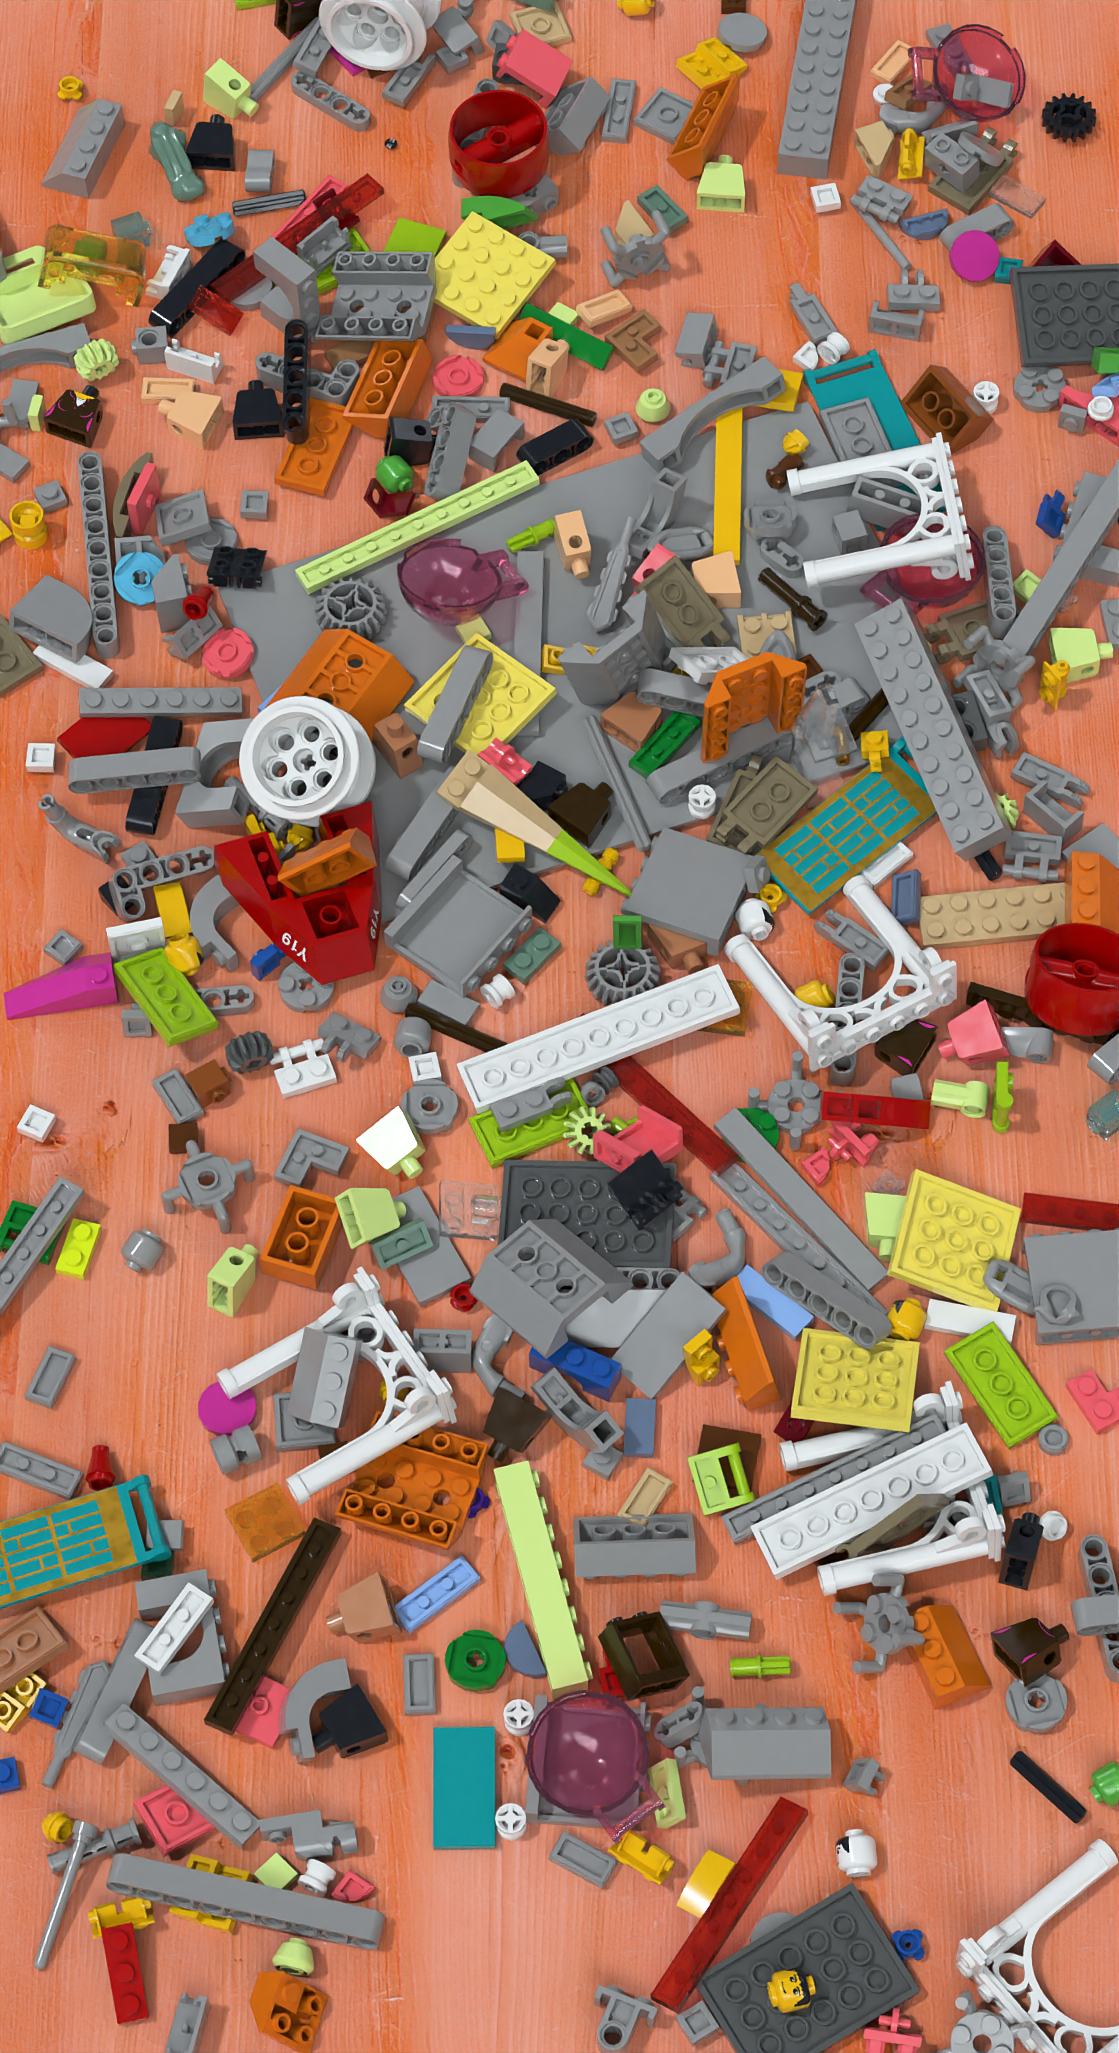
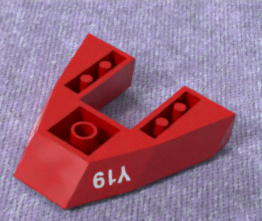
[214,801,382,985]

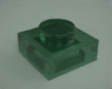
[141,1549,175,1581]

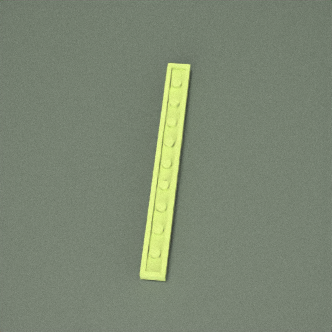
[295,460,540,594]

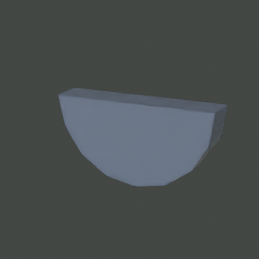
[899,208,948,240]
[445,325,496,350]
[504,1620,547,1679]

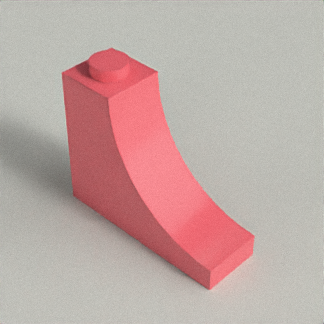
[1058,385,1119,447]

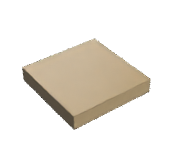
[510,1,572,47]

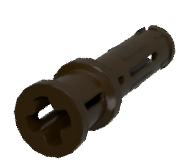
[758,567,828,631]

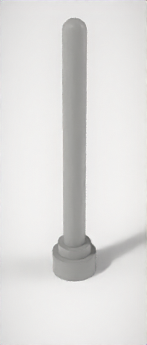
[34,1820,99,1970]

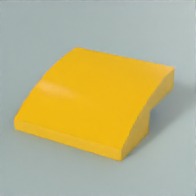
[675,37,748,89]
[169,1854,254,1934]

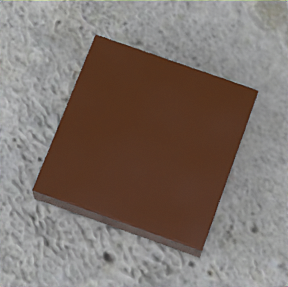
[692,1424,762,1492]

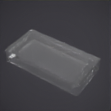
[989,175,1046,219]

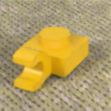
[861,730,889,772]

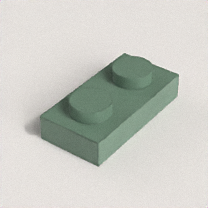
[637,185,688,233]
[503,927,561,985]
[368,1218,434,1270]

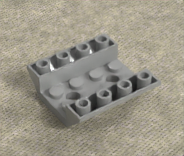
[315,251,437,341]
[557,590,666,705]
[470,1219,633,1359]

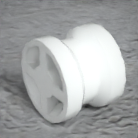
[817,332,850,365]
[973,381,999,414]
[688,784,716,819]
[480,974,515,1009]
[503,1699,534,1736]
[495,1803,527,1841]
[297,1859,336,1897]

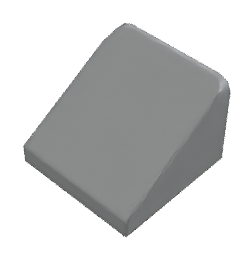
[889,1073,924,1100]
[146,1520,184,1552]

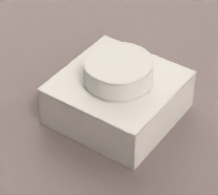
[810,183,841,213]
[26,743,57,772]
[408,1052,442,1084]
[17,1104,56,1143]

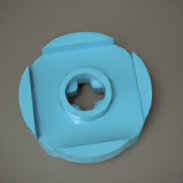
[184,212,235,247]
[114,552,164,606]

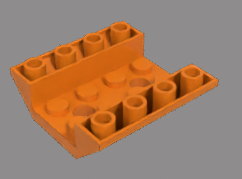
[265,629,415,749]
[701,651,807,763]
[335,1411,489,1550]

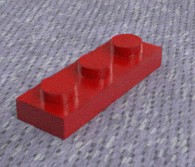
[101,1922,149,2024]

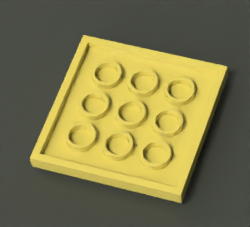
[434,211,556,339]
[404,632,557,755]
[887,1169,1021,1312]
[790,1328,920,1432]

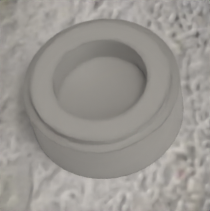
[1038,1424,1068,1456]

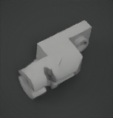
[963,670,1020,758]
[259,1810,358,1860]

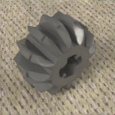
[225,1031,274,1074]

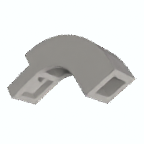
[629,467,687,560]
[190,874,239,973]
[530,1367,624,1453]
[279,1658,351,1764]

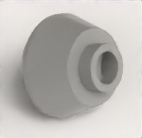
[380,976,418,1013]

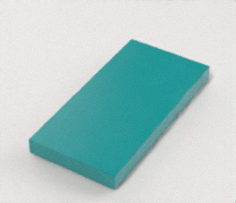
[433,1727,496,1850]

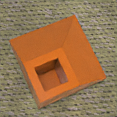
[482,317,553,382]
[249,1971,328,2053]

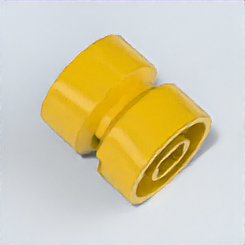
[9,500,48,550]

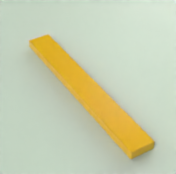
[713,408,742,565]

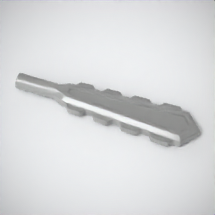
[587,516,637,634]
[41,1660,110,1789]

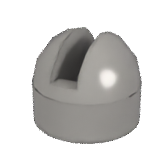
[580,1081,605,1106]

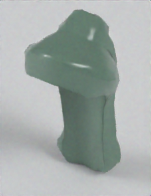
[149,121,205,202]

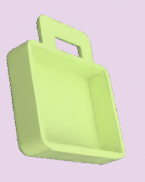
[0,246,96,344]

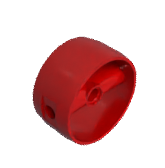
[448,90,550,198]
[1024,923,1119,1036]

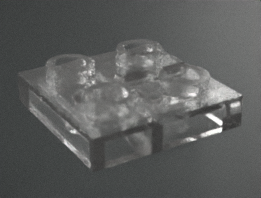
[439,1180,501,1241]

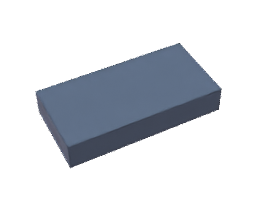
[891,869,921,926]
[624,1398,656,1458]

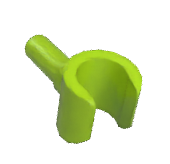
[609,1116,638,1135]

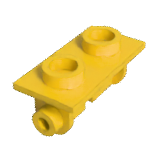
[898,128,925,181]
[1039,660,1070,710]
[608,1828,675,1885]
[88,1897,155,1939]

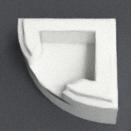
[793,341,819,371]

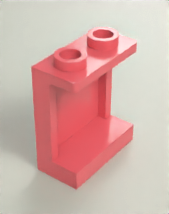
[496,29,573,108]
[593,1105,683,1173]

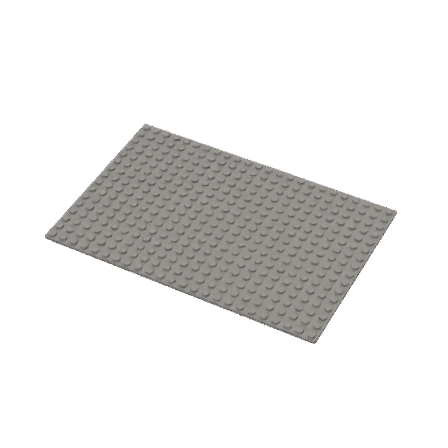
[218,402,962,926]

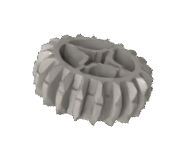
[315,576,387,639]
[585,940,661,1006]

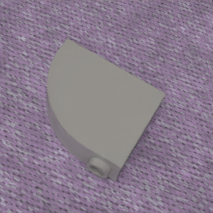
[9,575,92,663]

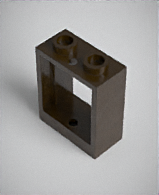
[598,1611,690,1701]

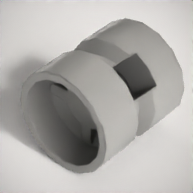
[209,1424,262,1475]

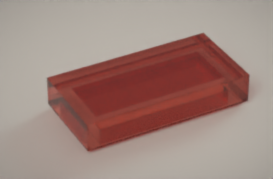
[187,285,244,336]

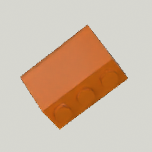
[277,827,377,897]
[1065,851,1119,934]
[906,1605,991,1709]

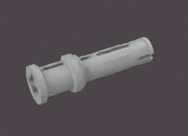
[224,776,293,840]
[47,1818,143,1874]

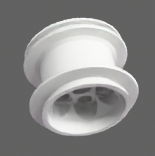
[319,0,442,71]
[239,696,376,827]

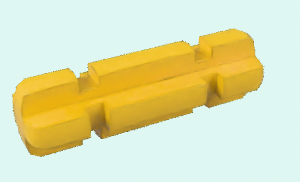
[582,847,619,896]

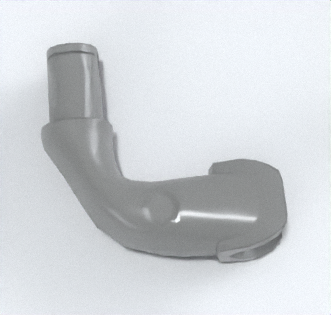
[879,83,946,135]
[38,794,122,864]
[688,1208,746,1294]
[472,1314,526,1399]

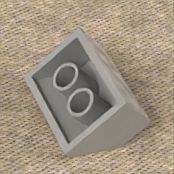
[535,76,611,156]
[287,1327,363,1428]

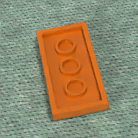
[274,397,354,497]

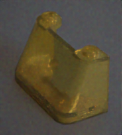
[38,224,147,307]

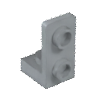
[952,73,1014,108]

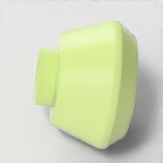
[635,388,671,422]
[272,1938,315,1976]

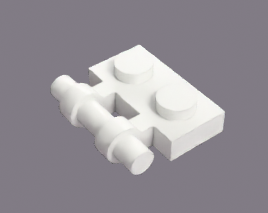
[270,1038,337,1099]

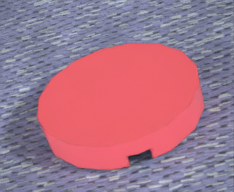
[432,355,484,397]
[202,628,255,679]

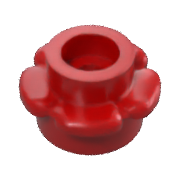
[450,1284,478,1312]

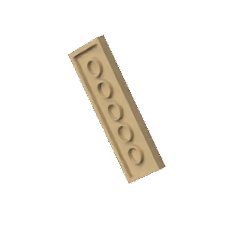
[918,882,1065,950]

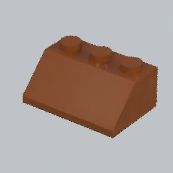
[900,364,994,455]

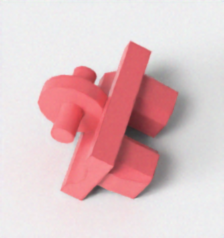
[477,738,532,787]
[828,1121,879,1168]
[864,2008,922,2053]

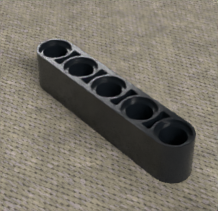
[148,238,245,337]
[282,319,311,445]
[125,716,183,836]

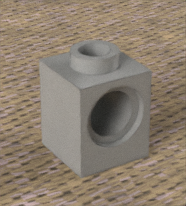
[131,326,169,365]
[831,510,868,555]

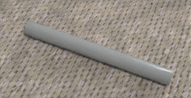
[849,197,912,271]

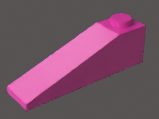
[4,952,118,1020]

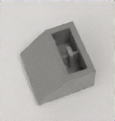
[151,554,192,633]

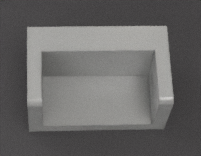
[468,408,524,472]
[1023,779,1084,846]

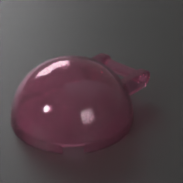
[908,24,1026,123]
[860,513,986,615]
[397,538,529,626]
[525,1690,666,1845]

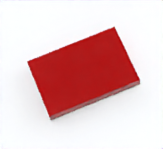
[57,717,151,759]

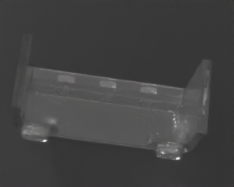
[787,683,857,810]

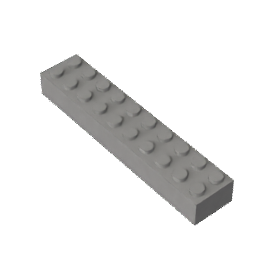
[777,0,857,179]
[854,598,1014,861]

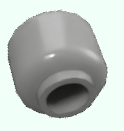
[394,1017,432,1058]
[121,1228,164,1273]

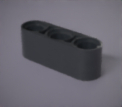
[516,418,594,476]

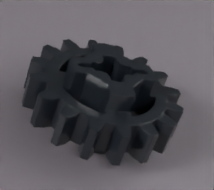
[1042,93,1096,143]

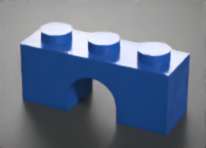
[529,1341,621,1402]

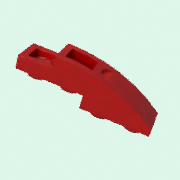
[819,1091,931,1130]

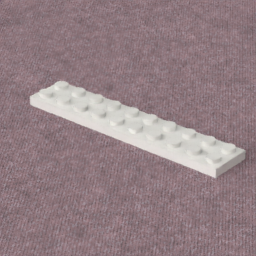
[456,964,740,1114]

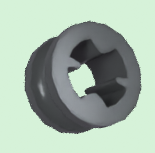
[592,1066,620,1095]

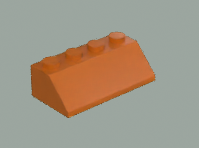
[666,74,740,180]
[342,339,433,438]
[712,1276,782,1411]

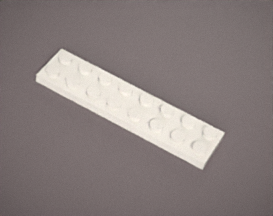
[750,1423,993,1580]

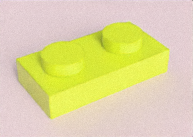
[55,1218,102,1280]

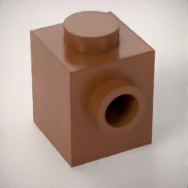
[185,1059,232,1108]

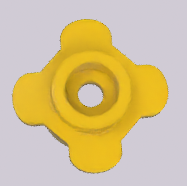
[57,76,83,100]
[754,883,787,913]

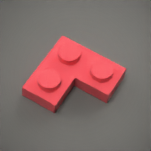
[1066,1369,1119,1434]

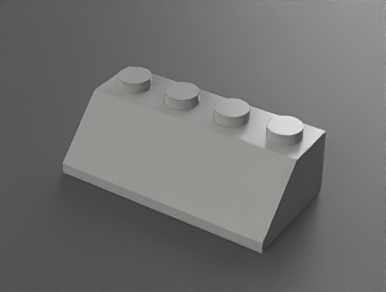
[41,99,125,199]
[573,1513,696,1579]
[698,1707,831,1780]

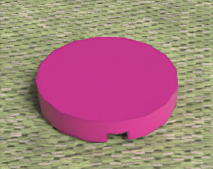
[949,230,1000,282]
[198,1382,257,1437]

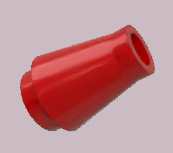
[183,586,214,620]
[86,1445,116,1491]

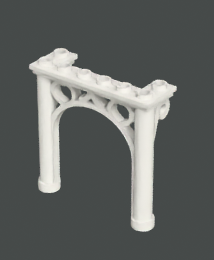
[786,432,975,589]
[724,875,957,1072]
[216,1266,457,1506]
[779,1381,1006,1596]
[955,1839,1119,2053]

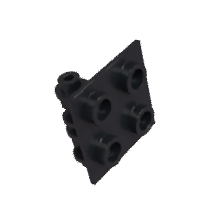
[207,546,267,589]
[607,1149,683,1230]

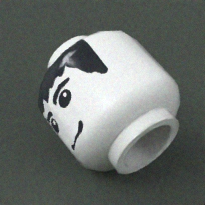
[735,898,775,941]
[835,1829,878,1877]

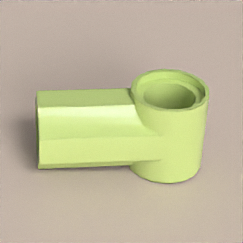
[931,1079,990,1118]

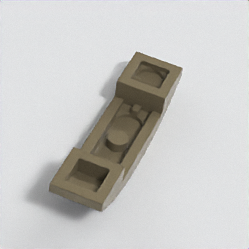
[113,452,154,538]

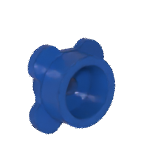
[892,1929,925,1961]

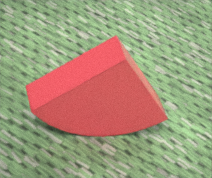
[801,1148,830,1187]
[331,1870,375,1903]

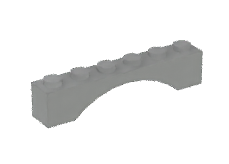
[0,323,91,373]
[639,356,786,473]

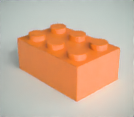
[260,1185,343,1290]

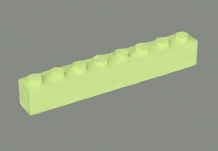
[493,1461,593,1700]

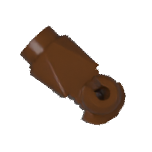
[766,453,804,490]

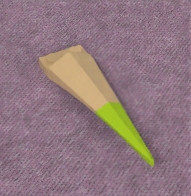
[436,749,632,898]

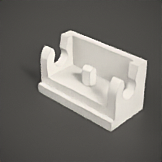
[145,245,192,300]
[164,338,224,384]

